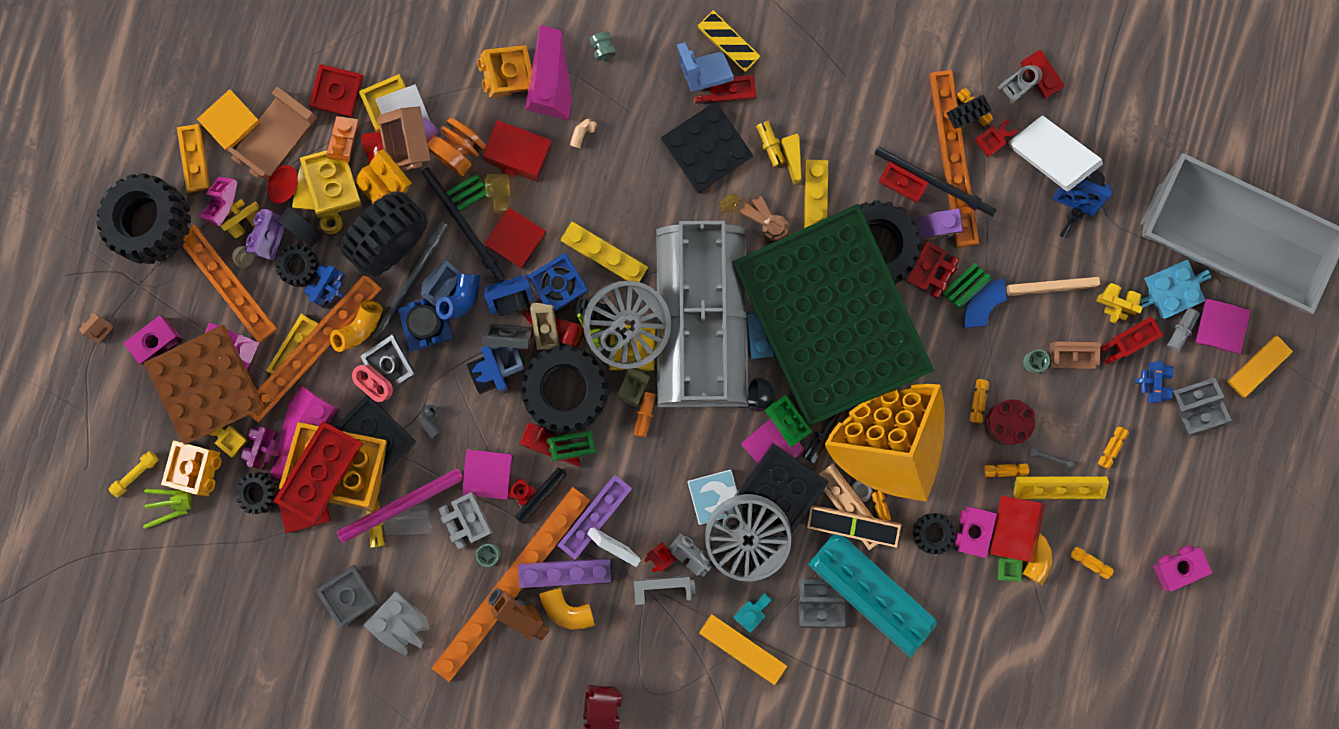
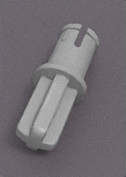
[1166,308,1200,352]

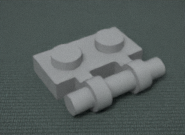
[438,492,493,550]

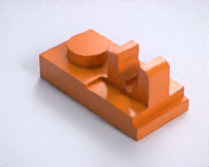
[327,116,359,162]

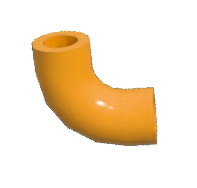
[330,300,383,352]
[1022,533,1052,585]
[539,588,595,630]

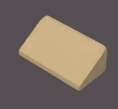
[530,303,560,350]

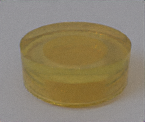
[718,193,741,214]

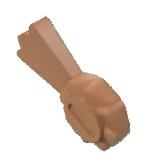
[740,196,789,242]

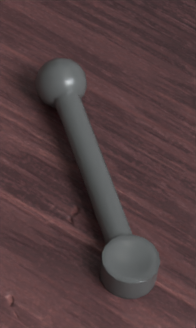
[1029,448,1075,469]

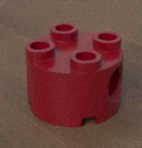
[985,399,1035,446]
[583,684,622,729]

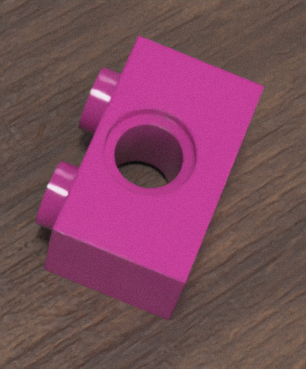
[123,315,183,365]
[954,507,997,558]
[1152,545,1212,592]

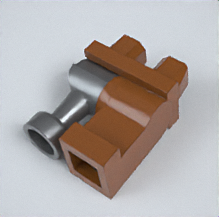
[488,588,549,641]

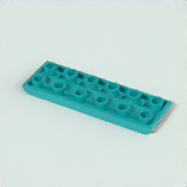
[808,534,938,658]

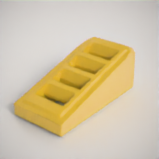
[780,134,801,185]

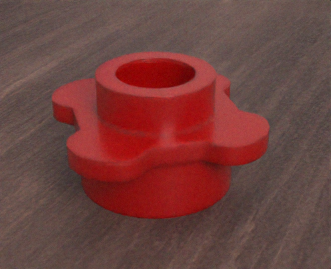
[508,479,535,506]

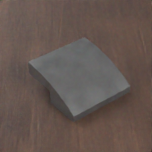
[1172,378,1232,437]
[799,579,846,628]

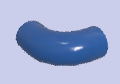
[436,273,480,319]

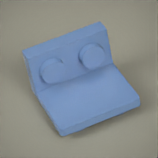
[677,42,734,92]

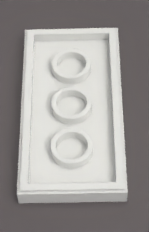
[1008,115,1103,192]

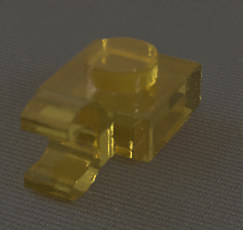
[484,174,511,214]

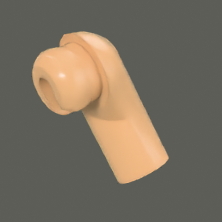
[570,119,597,148]

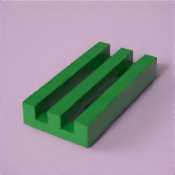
[444,174,489,216]
[943,263,992,309]
[547,431,596,462]

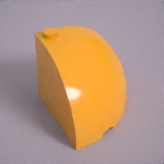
[825,384,945,502]

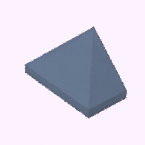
[421,260,461,307]
[492,346,524,379]

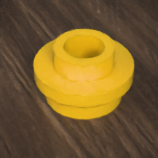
[320,213,343,234]

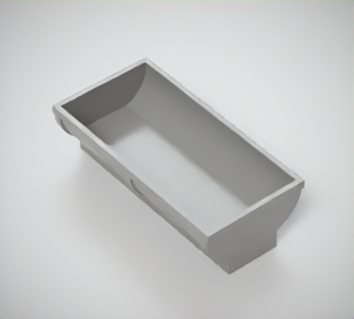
[1140,153,1339,315]
[656,221,748,408]

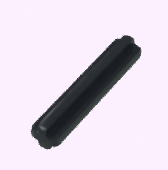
[515,468,567,524]

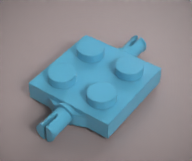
[1139,260,1211,319]

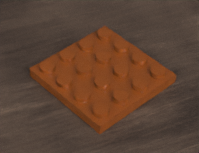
[143,325,264,445]

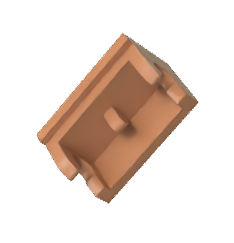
[1050,342,1101,369]

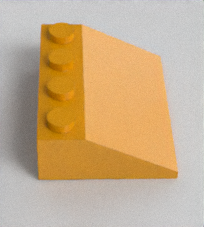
[279,422,387,512]

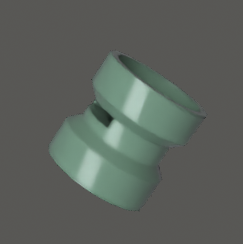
[589,31,617,61]
[1022,349,1050,374]
[476,543,501,567]

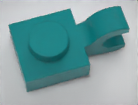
[733,593,771,633]

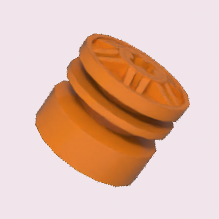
[428,117,486,176]

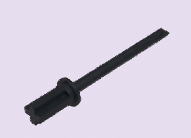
[803,412,842,463]

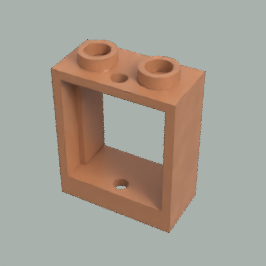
[377,106,430,172]

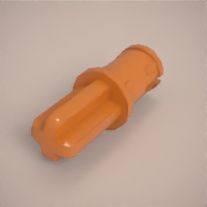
[634,392,657,438]

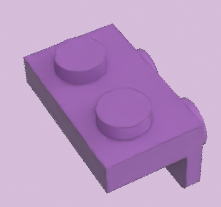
[246,209,285,261]

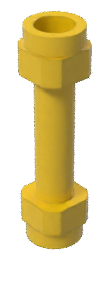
[108,451,159,498]

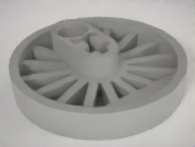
[583,281,671,369]
[705,494,792,581]

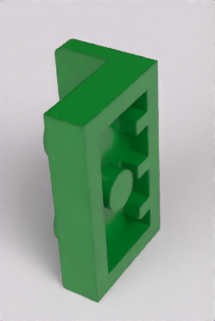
[764,395,812,447]

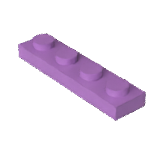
[557,474,632,560]
[518,558,611,588]

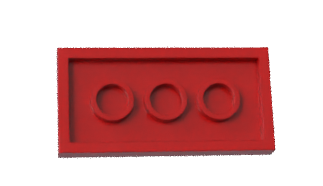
[273,421,363,525]

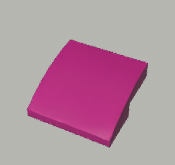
[198,177,237,226]
[1195,299,1251,354]
[741,419,806,463]
[463,449,513,500]

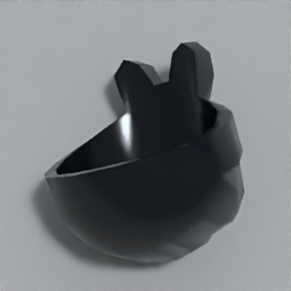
[738,378,775,412]

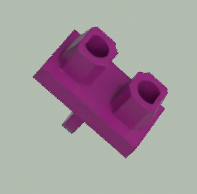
[241,426,281,470]

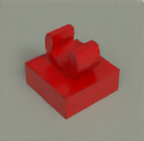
[644,542,676,572]

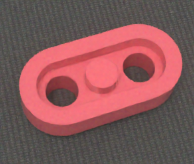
[352,364,393,402]

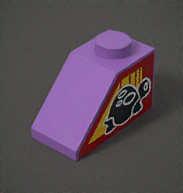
[916,209,964,241]

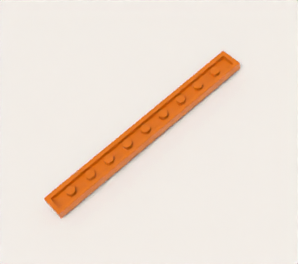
[432,487,591,682]

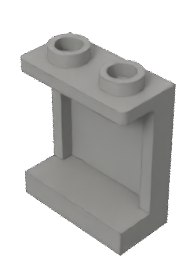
[634,575,696,605]

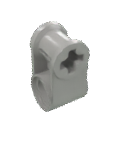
[998,65,1042,105]

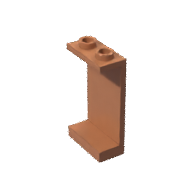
[227,87,317,180]

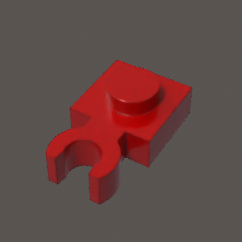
[974,119,1017,158]

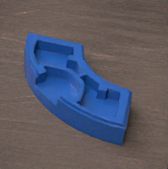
[963,279,1007,328]

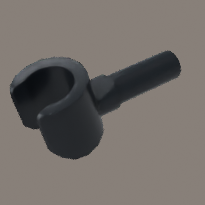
[1060,207,1084,238]

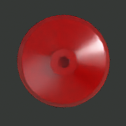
[267,165,299,203]

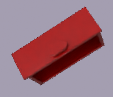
[482,120,552,182]
[989,496,1045,564]

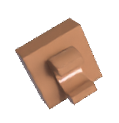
[79,313,114,344]

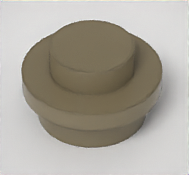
[232,246,255,268]

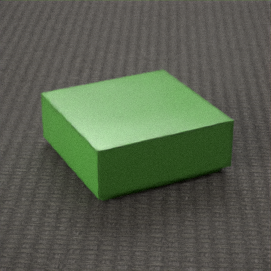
[997,557,1023,582]

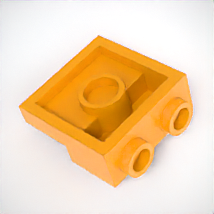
[477,45,532,98]
[354,149,412,204]
[161,440,221,496]

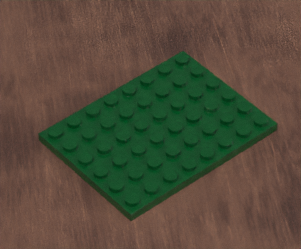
[733,203,935,426]

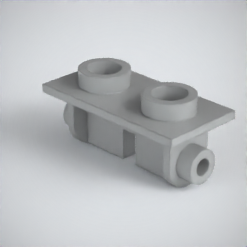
[668,533,713,577]

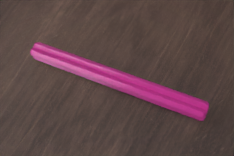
[337,469,463,543]

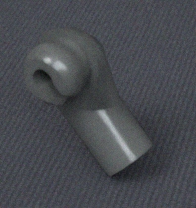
[420,404,440,439]

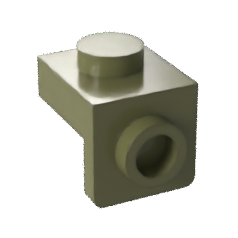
[616,368,650,407]

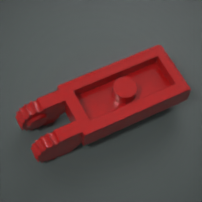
[694,75,756,104]
[1100,316,1163,365]

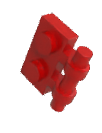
[905,241,960,299]

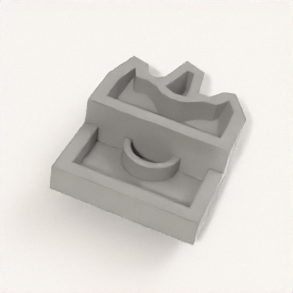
[364,591,430,656]

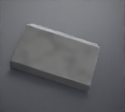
[360,334,416,392]

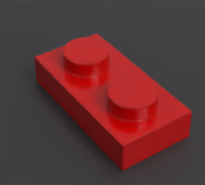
[1020,49,1065,100]
[878,161,929,203]

